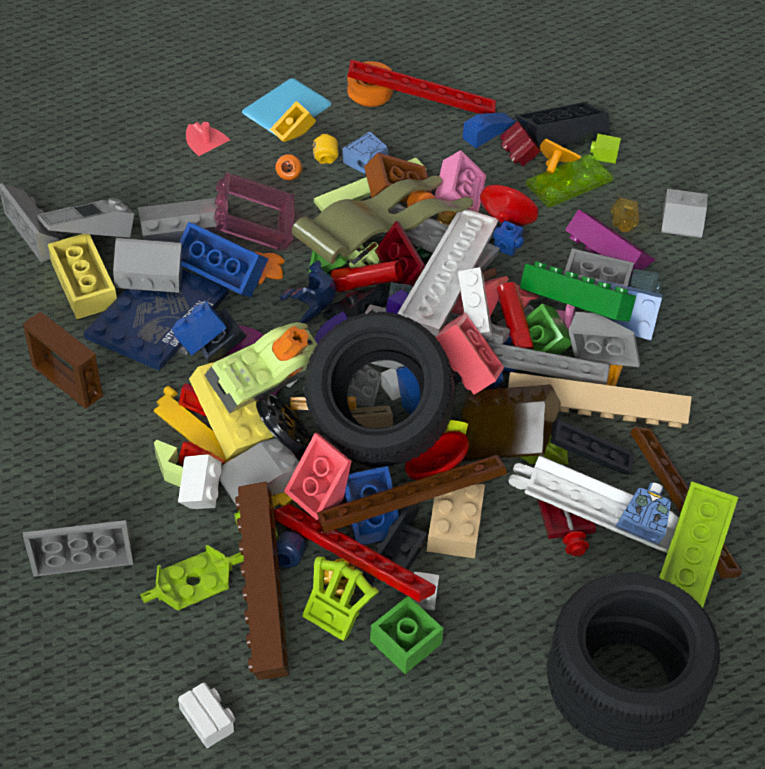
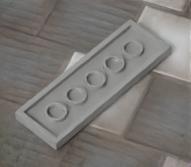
[384,204,500,271]

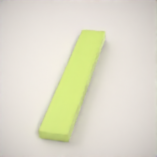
[314,158,427,211]

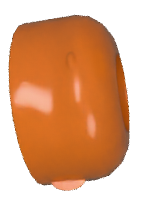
[347,61,394,107]

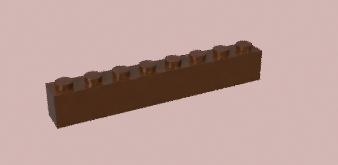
[235,481,289,680]

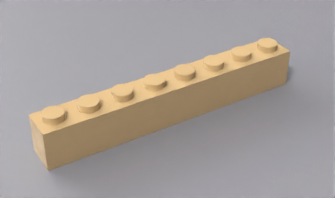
[508,372,692,428]

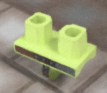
[347,242,380,268]

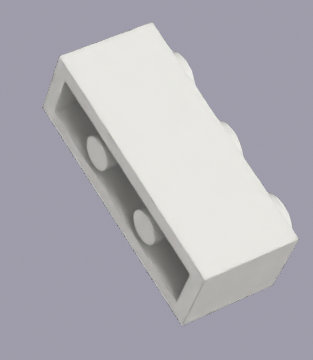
[458,267,493,339]

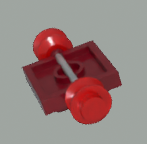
[537,498,596,556]

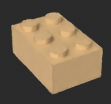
[427,484,485,558]

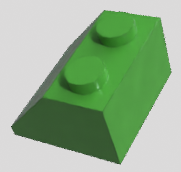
[526,303,572,355]

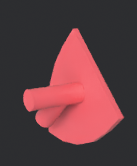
[186,122,230,156]

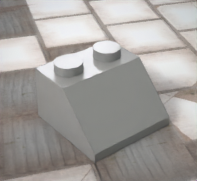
[661,189,708,238]

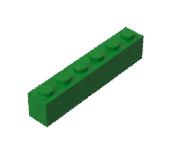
[520,261,636,322]

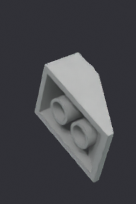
[569,312,640,367]
[219,438,299,504]

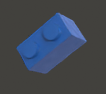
[172,301,227,355]

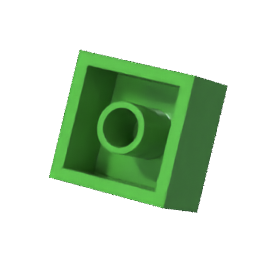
[370,596,444,674]

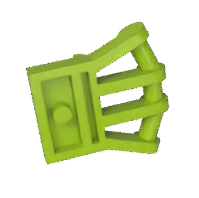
[302,556,379,641]

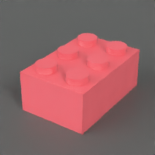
[436,312,504,394]

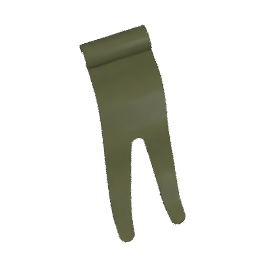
[292,176,473,264]

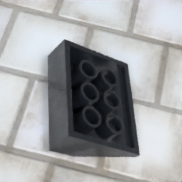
[515,102,610,148]

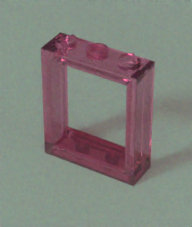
[214,172,294,250]

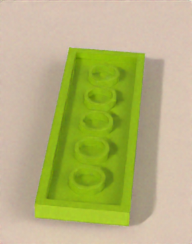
[659,482,738,608]

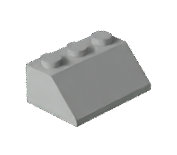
[113,238,182,293]
[564,249,634,286]

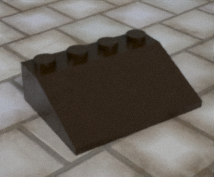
[462,384,561,460]

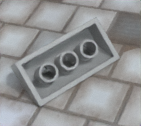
[0,183,63,263]

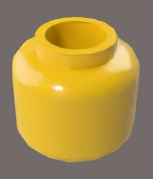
[313,134,339,164]

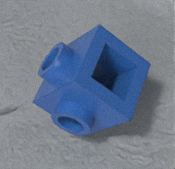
[493,221,524,256]

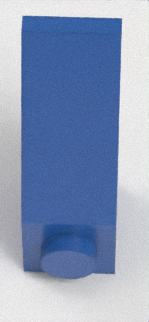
[463,113,516,148]

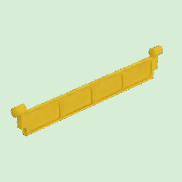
[154,386,293,509]

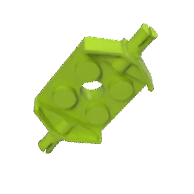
[140,545,244,610]

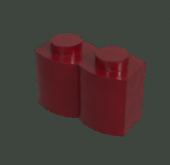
[500,121,541,166]

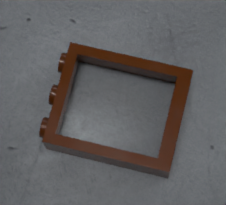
[23,312,103,409]

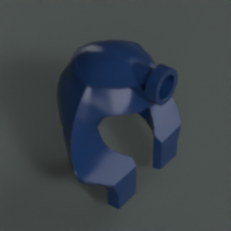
[279,260,336,324]

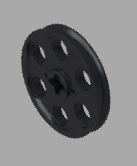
[256,394,311,454]

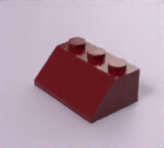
[375,221,425,294]

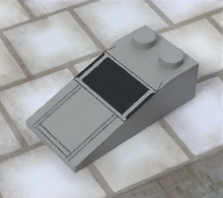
[37,198,134,238]

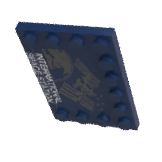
[84,269,229,371]

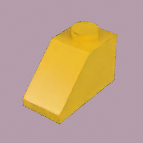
[270,101,316,142]

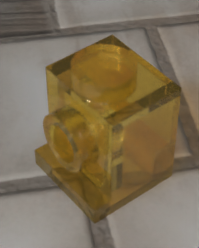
[610,198,639,232]

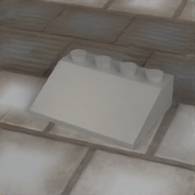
[138,197,227,243]
[23,520,133,577]

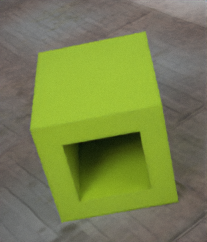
[590,134,621,164]

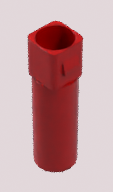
[331,260,403,292]
[497,282,534,350]

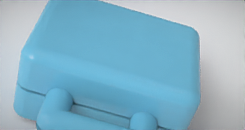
[242,78,332,135]

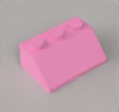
[435,150,486,213]

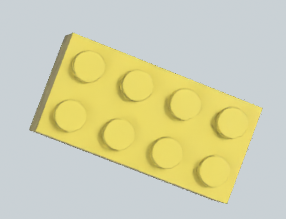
[48,234,117,319]
[189,362,275,460]

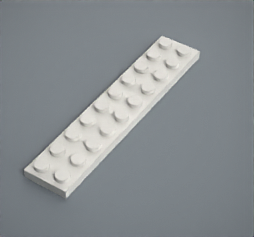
[398,209,498,336]

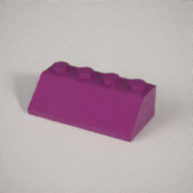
[565,210,656,277]

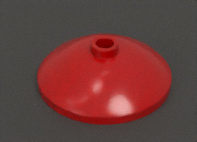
[480,185,539,226]
[405,431,469,480]

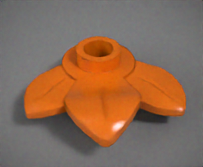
[255,252,285,284]

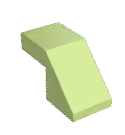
[154,440,183,487]

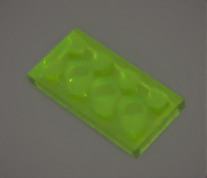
[526,154,613,208]

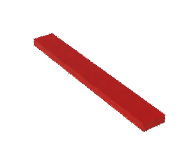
[347,60,496,114]
[274,504,436,602]

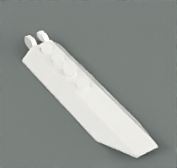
[508,456,679,553]

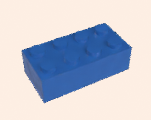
[179,222,269,297]

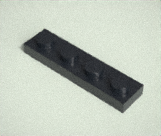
[550,419,634,475]

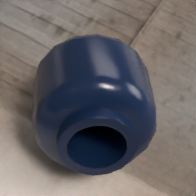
[277,531,306,568]

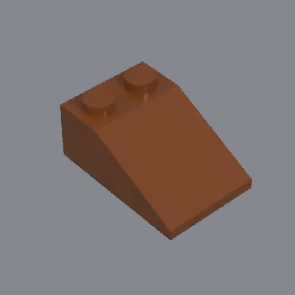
[364,153,432,202]

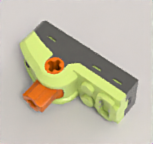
[204,322,318,413]

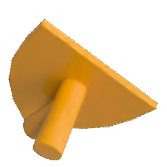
[540,139,581,174]

